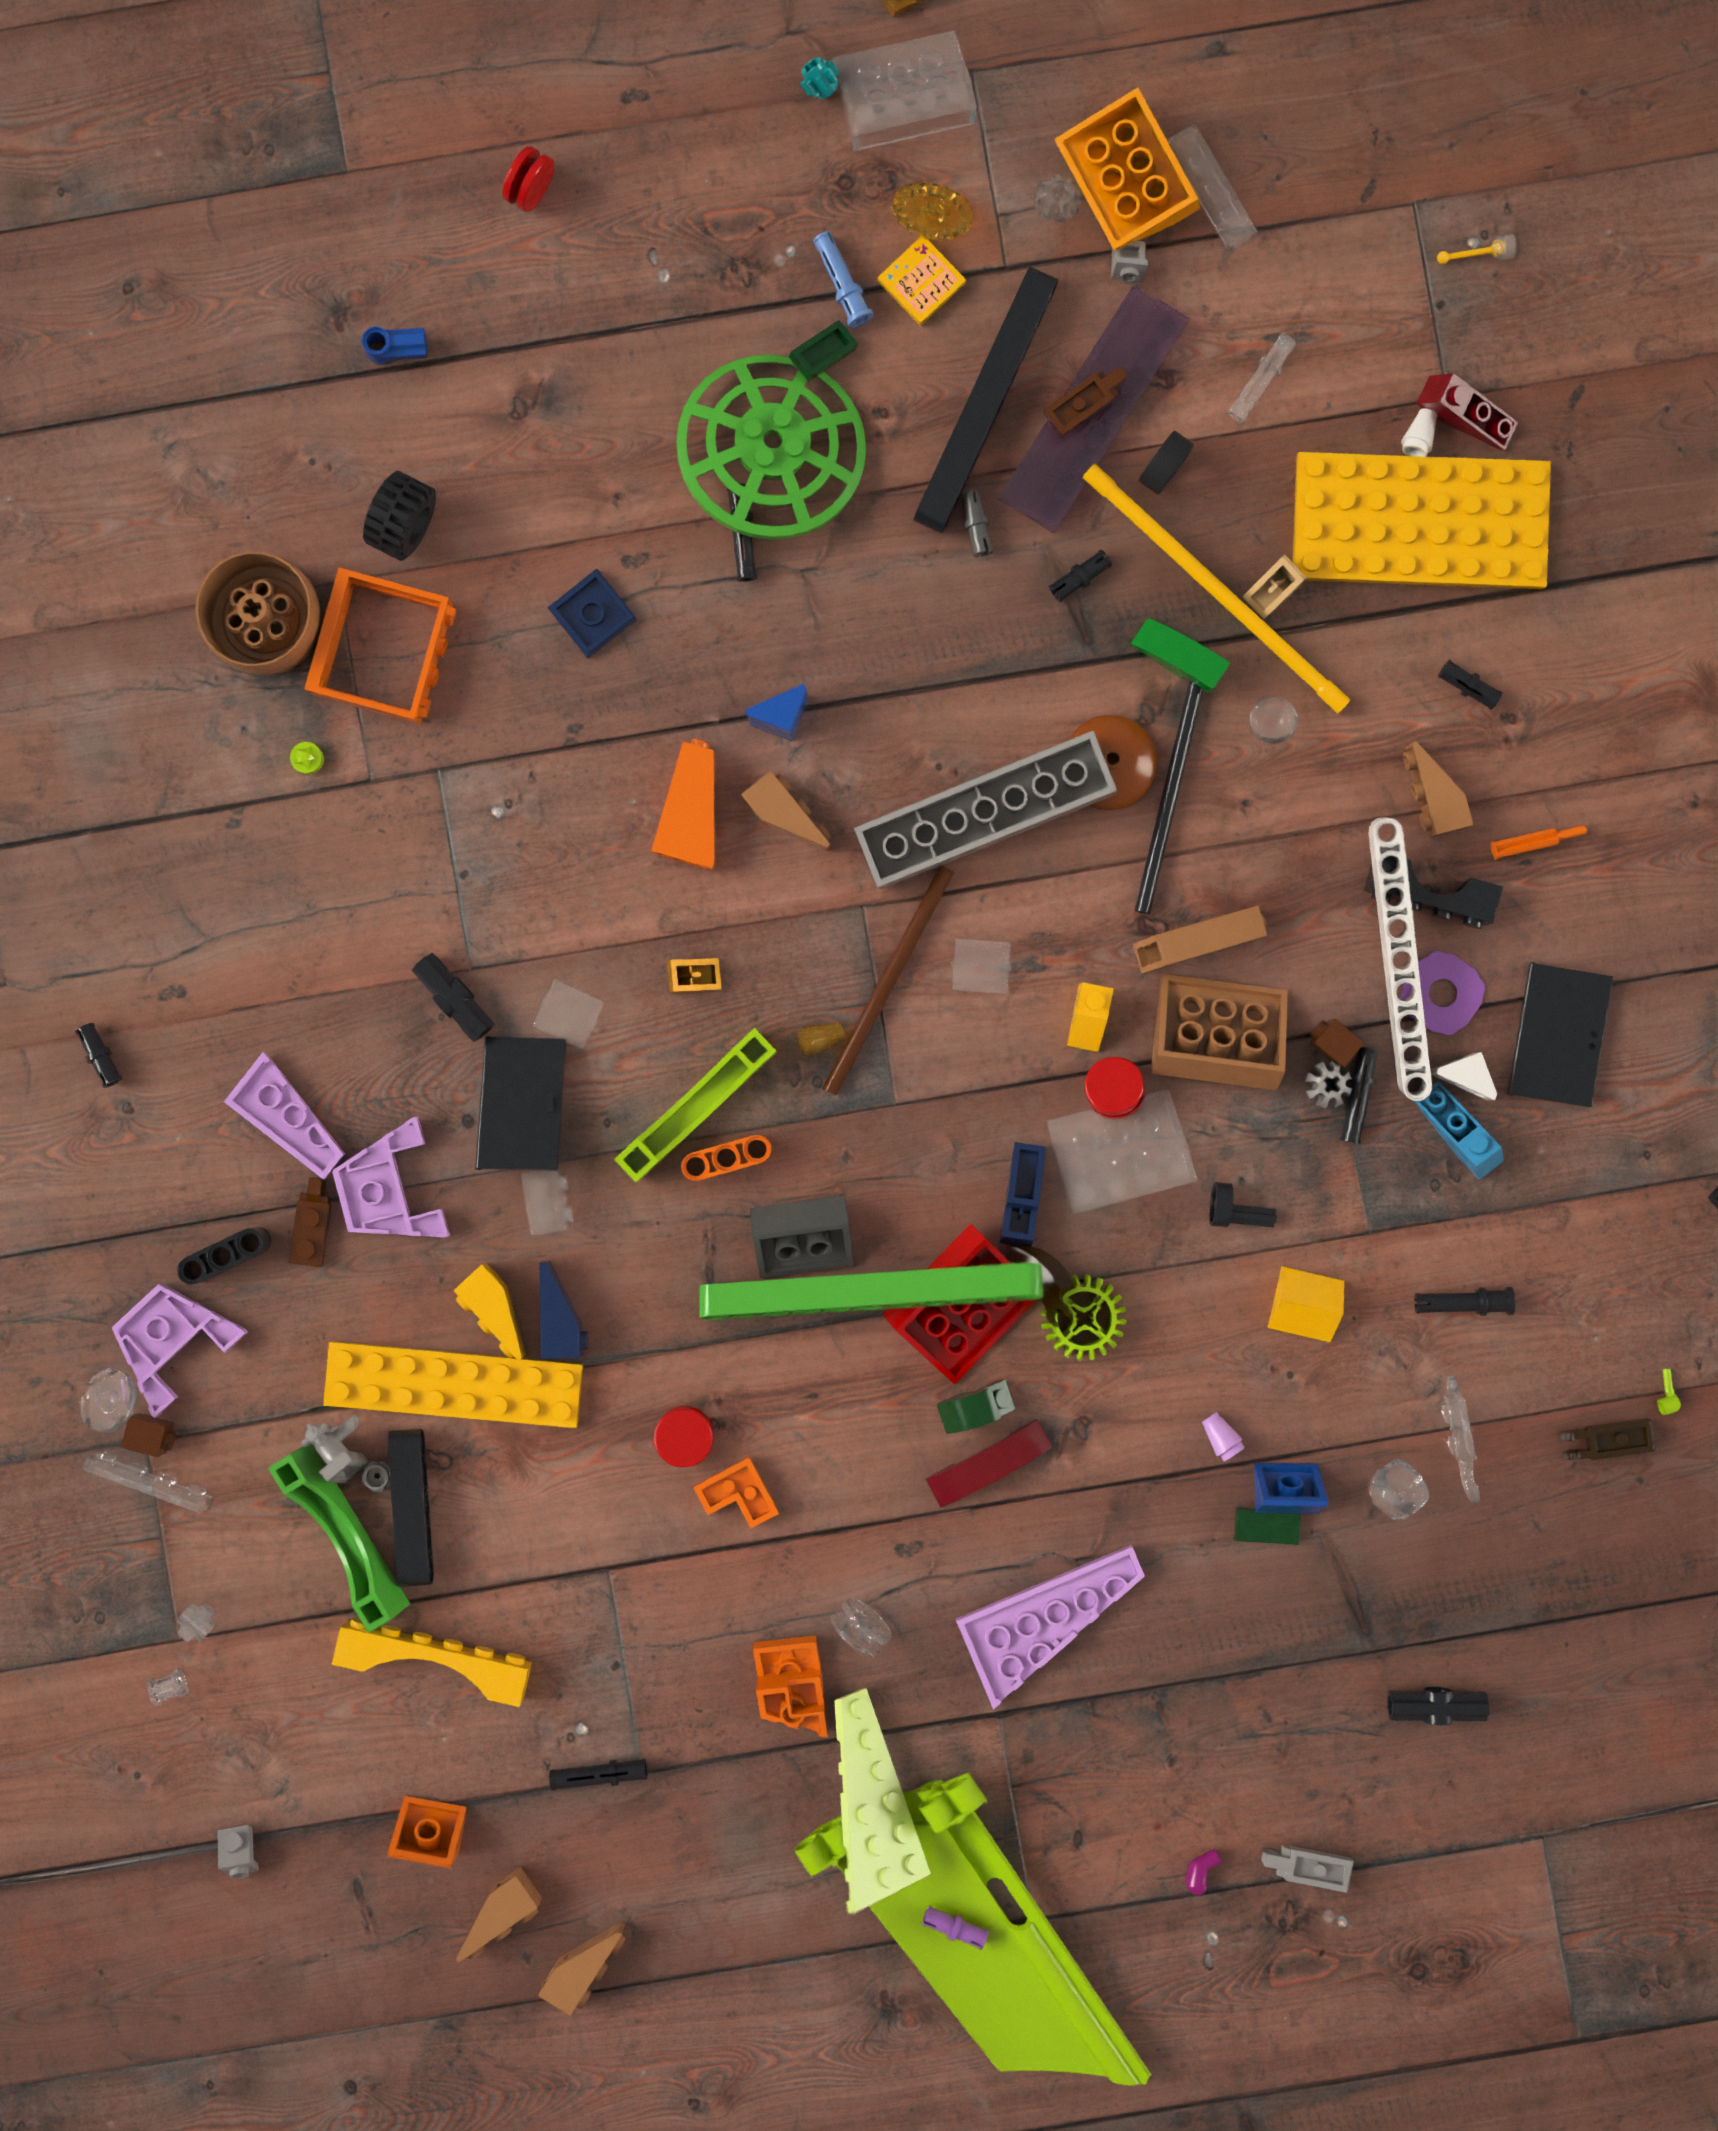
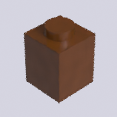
[1309,1019,1364,1068]
[120,1413,176,1457]

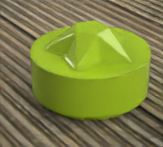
[290,742,324,775]

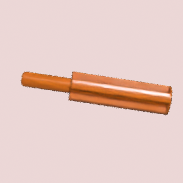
[1490,825,1587,860]

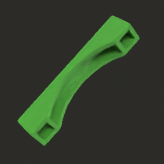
[268,1444,411,1633]

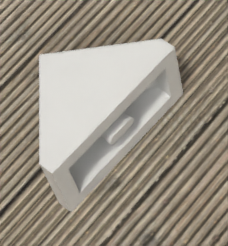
[1430,1052,1497,1100]

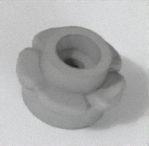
[361,1461,391,1492]

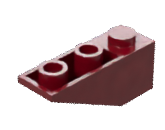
[1416,373,1518,451]

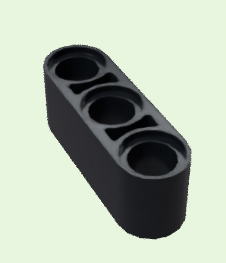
[177,1227,271,1285]

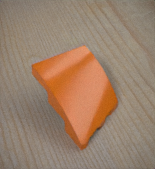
[753,1635,828,1738]

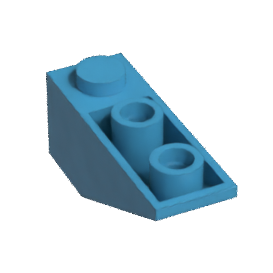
[1414,1081,1504,1180]

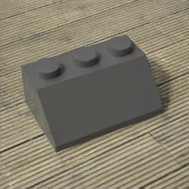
[750,1195,854,1278]

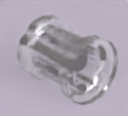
[147,1668,189,1706]

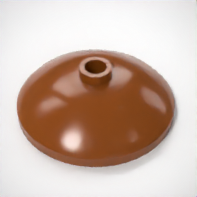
[1069,715,1158,810]

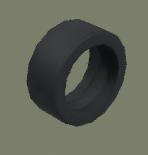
[1139,430,1194,495]

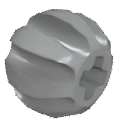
[1305,1061,1352,1109]

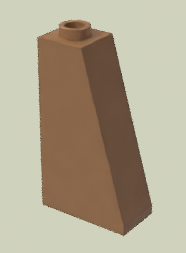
[1133,906,1267,974]

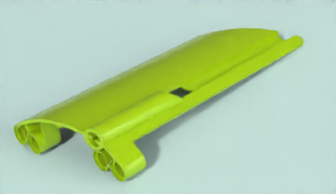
[794,1773,1151,2086]

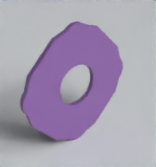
[1400,951,1485,1035]

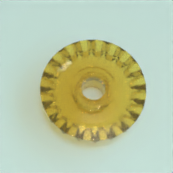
[892,183,974,241]

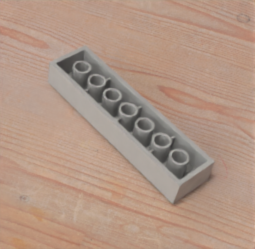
[854,731,1117,890]

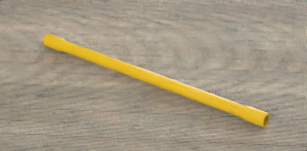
[1082,463,1351,714]

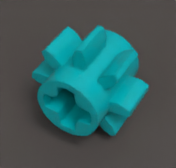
[800,57,840,99]

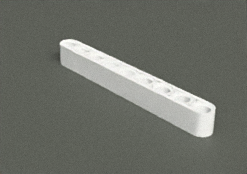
[1368,817,1432,1101]

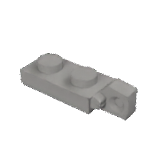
[1261,1845,1354,1893]

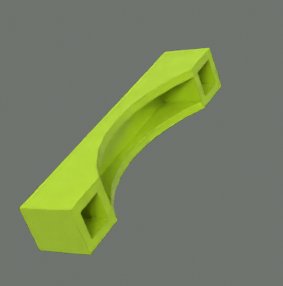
[614,1028,777,1183]

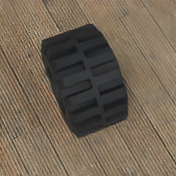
[363,471,436,561]

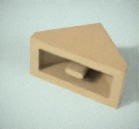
[1242,555,1306,620]

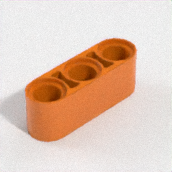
[681,1135,772,1181]

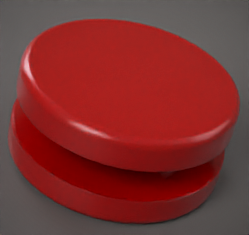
[502,146,555,212]
[1085,1057,1145,1119]
[654,1406,714,1468]

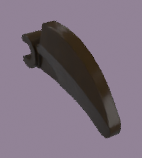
[1004,1245,1075,1328]

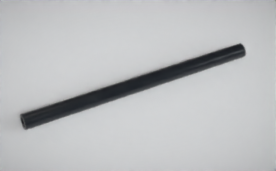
[1134,681,1203,915]

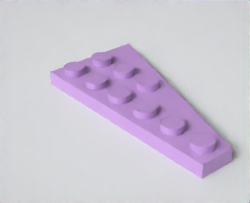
[956,1545,1145,1710]

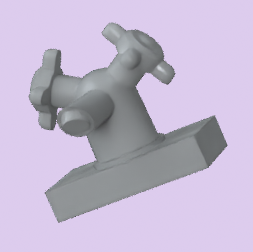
[301,1414,369,1483]

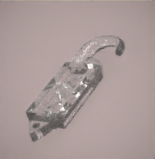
[1442,1376,1481,1504]

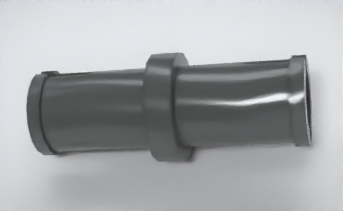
[960,490,993,558]

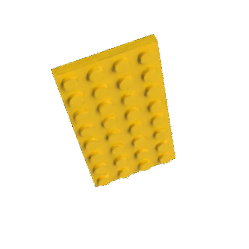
[1293,452,1551,589]

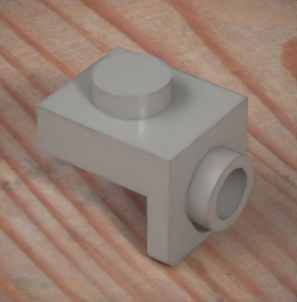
[1111,241,1148,283]
[217,1824,259,1879]

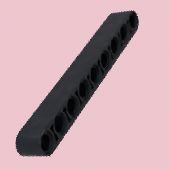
[913,266,1059,534]

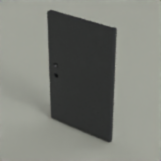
[1508,962,1613,1108]
[475,1036,566,1171]

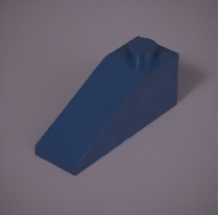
[539,1261,588,1359]

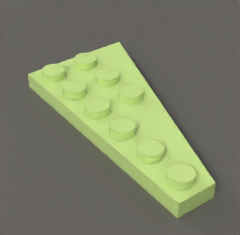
[835,1688,931,1913]

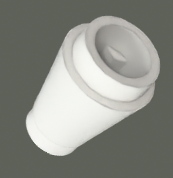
[1401,409,1437,458]

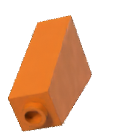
[651,739,716,872]

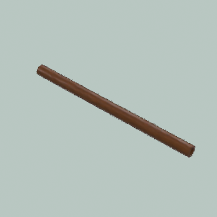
[822,866,954,1096]

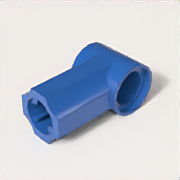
[361,326,428,365]

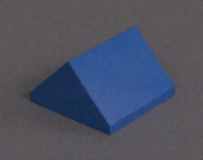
[745,684,808,741]
[1254,1463,1328,1514]

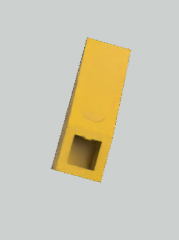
[453,1262,526,1361]

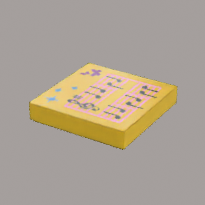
[877,235,966,326]

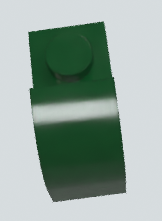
[936,1379,1015,1434]

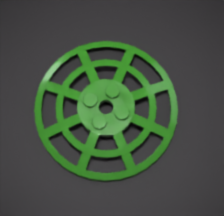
[676,355,866,540]

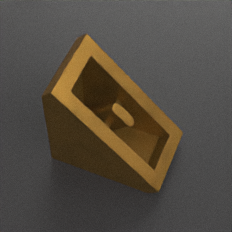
[667,958,722,995]

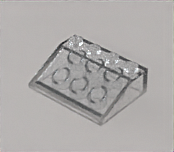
[832,30,977,151]
[1046,1089,1197,1214]

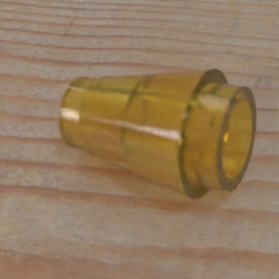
[796,1022,845,1057]

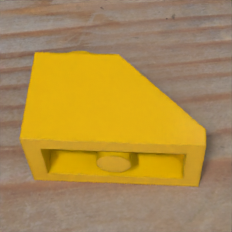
[1067,982,1114,1052]

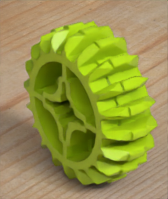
[1040,1274,1127,1361]

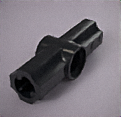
[412,952,496,1042]
[1387,1687,1489,1725]

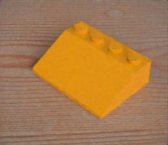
[1054,87,1201,251]

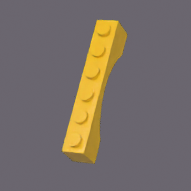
[332,1618,532,1707]

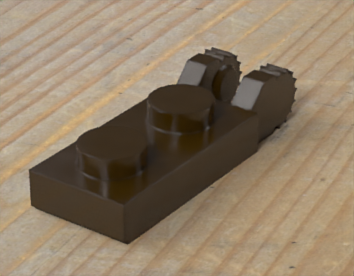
[1560,1418,1655,1460]

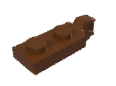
[1043,366,1128,438]
[288,1177,332,1267]

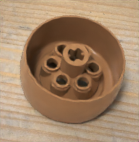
[196,551,323,676]

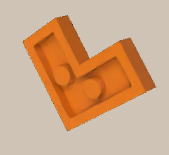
[693,1456,779,1529]

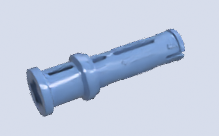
[813,231,874,328]

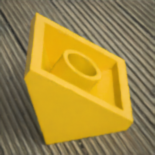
[1268,1266,1344,1342]

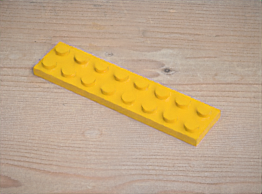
[323,1341,583,1428]

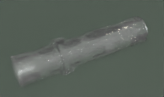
[1227,333,1297,424]

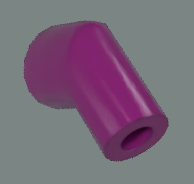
[1185,1848,1222,1895]

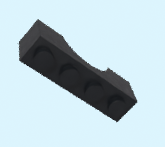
[1364,855,1503,929]

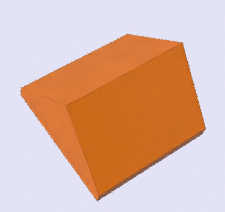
[388,1796,467,1868]

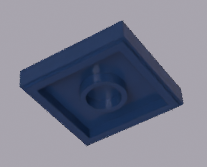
[547,569,637,658]

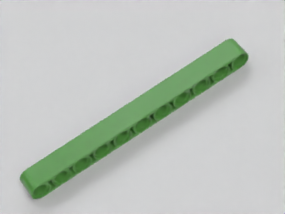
[699,1263,1043,1320]

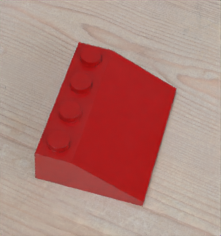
[882,1224,1038,1385]

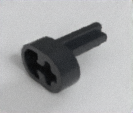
[1209,1182,1277,1228]

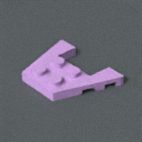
[332,1117,450,1238]
[112,1283,248,1418]

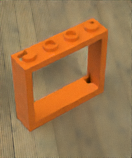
[304,567,456,725]

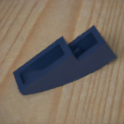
[1000,1142,1046,1246]

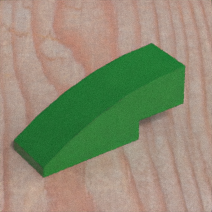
[1130,618,1230,694]

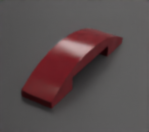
[926,1419,1052,1507]

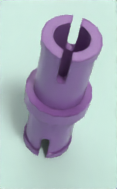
[922,1905,989,1950]

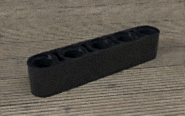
[388,1429,434,1587]

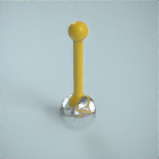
[1437,233,1516,264]

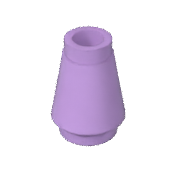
[1201,1412,1245,1462]

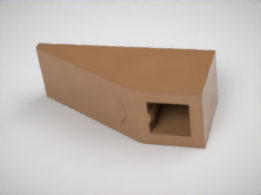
[1403,741,1474,838]
[741,771,832,851]
[456,1866,542,1963]
[538,1921,626,2016]

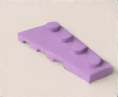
[224,1052,346,1180]

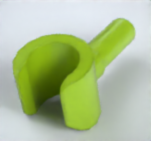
[1657,1369,1681,1415]

